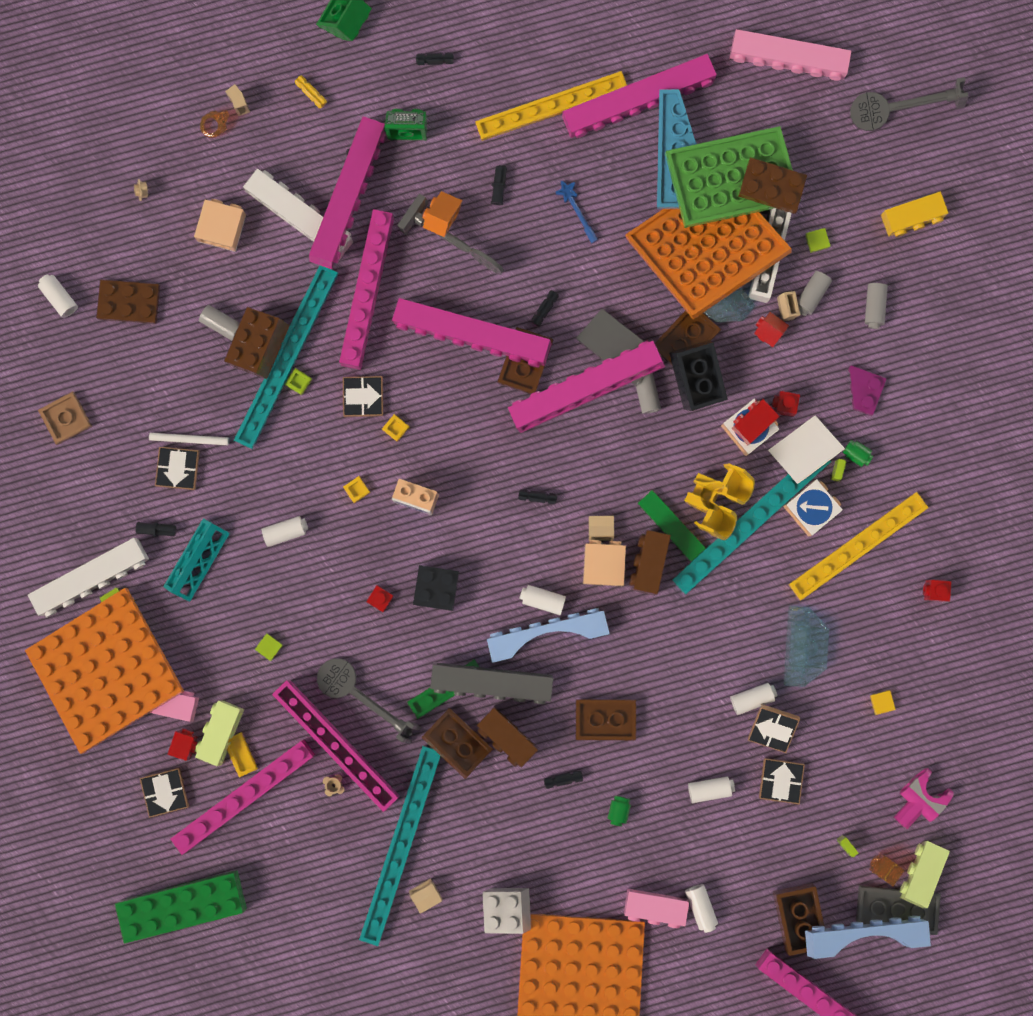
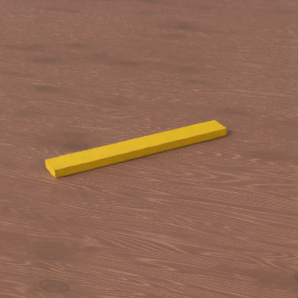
[475,71,627,141]
[788,492,929,601]

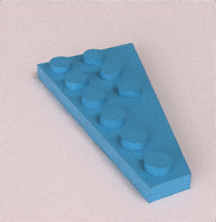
[657,89,696,209]

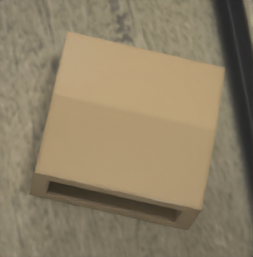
[225,84,250,116]
[777,291,800,321]
[589,516,614,541]
[409,878,443,914]

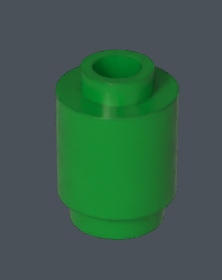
[842,440,874,467]
[607,795,631,827]

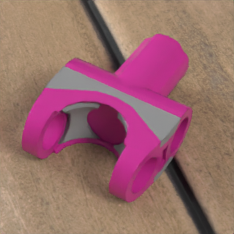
[894,768,954,829]

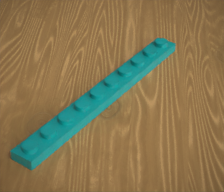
[234,265,338,450]
[672,460,831,595]
[359,745,440,946]

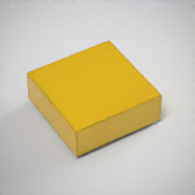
[382,414,410,442]
[343,476,371,504]
[870,690,896,715]

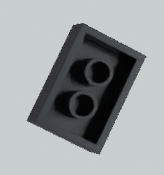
[669,341,728,411]

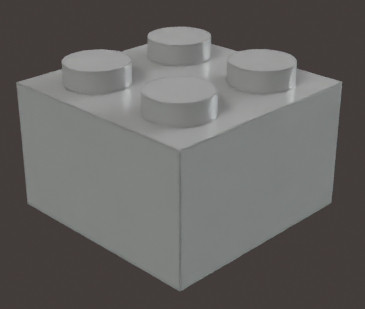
[483,888,531,934]

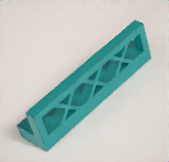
[163,518,230,602]

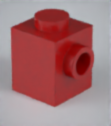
[754,312,789,347]
[772,391,800,417]
[923,580,952,602]
[167,728,198,761]

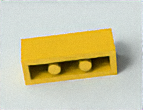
[881,191,948,237]

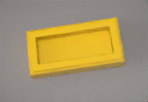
[227,732,258,778]

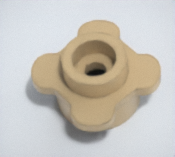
[134,179,148,201]
[323,774,345,796]

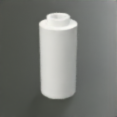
[38,275,78,318]
[261,516,308,547]
[520,585,566,615]
[730,683,777,715]
[688,776,735,803]
[685,884,718,933]

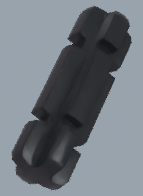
[416,52,454,65]
[531,290,559,326]
[518,489,557,504]
[544,770,583,789]

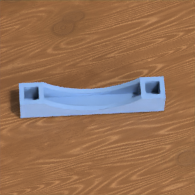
[487,608,609,663]
[805,916,931,959]

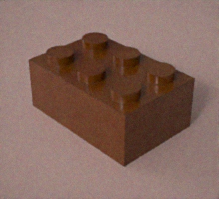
[224,307,290,379]
[629,530,671,596]
[477,706,538,768]
[772,883,825,956]

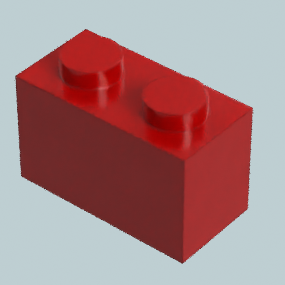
[731,399,780,446]

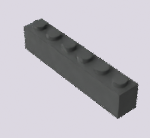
[430,662,553,704]

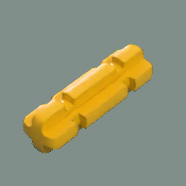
[295,75,327,109]

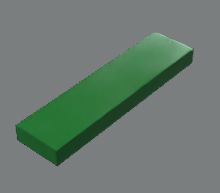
[637,490,706,562]
[407,659,479,719]

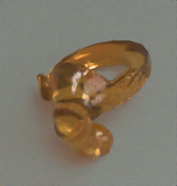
[200,110,229,138]

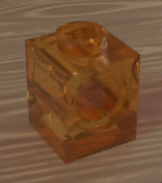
[869,853,904,886]

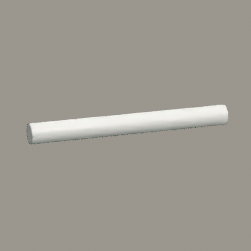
[149,433,229,445]

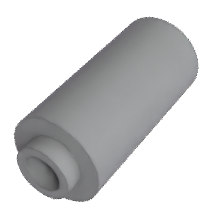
[797,271,832,316]
[865,283,888,329]
[199,305,240,341]
[636,373,661,414]

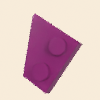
[848,365,886,416]

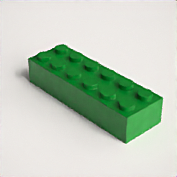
[115,870,247,944]

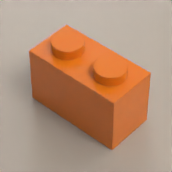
[422,191,463,237]

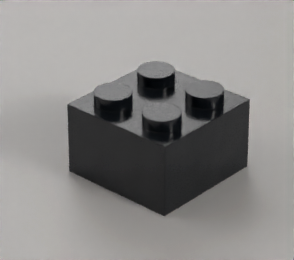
[413,565,460,611]

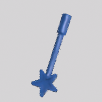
[555,181,598,244]

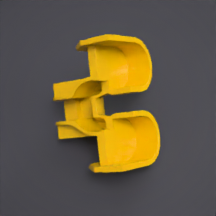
[684,463,755,540]

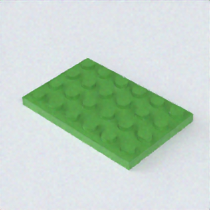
[665,126,801,228]

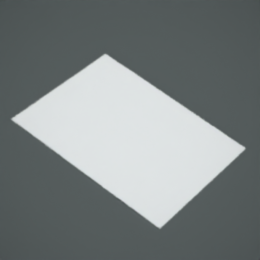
[768,416,845,484]

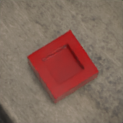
[366,585,394,613]

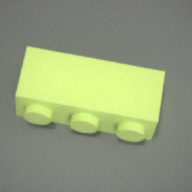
[195,700,244,766]
[900,841,950,908]

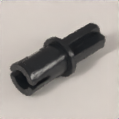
[491,165,507,206]
[136,521,177,537]

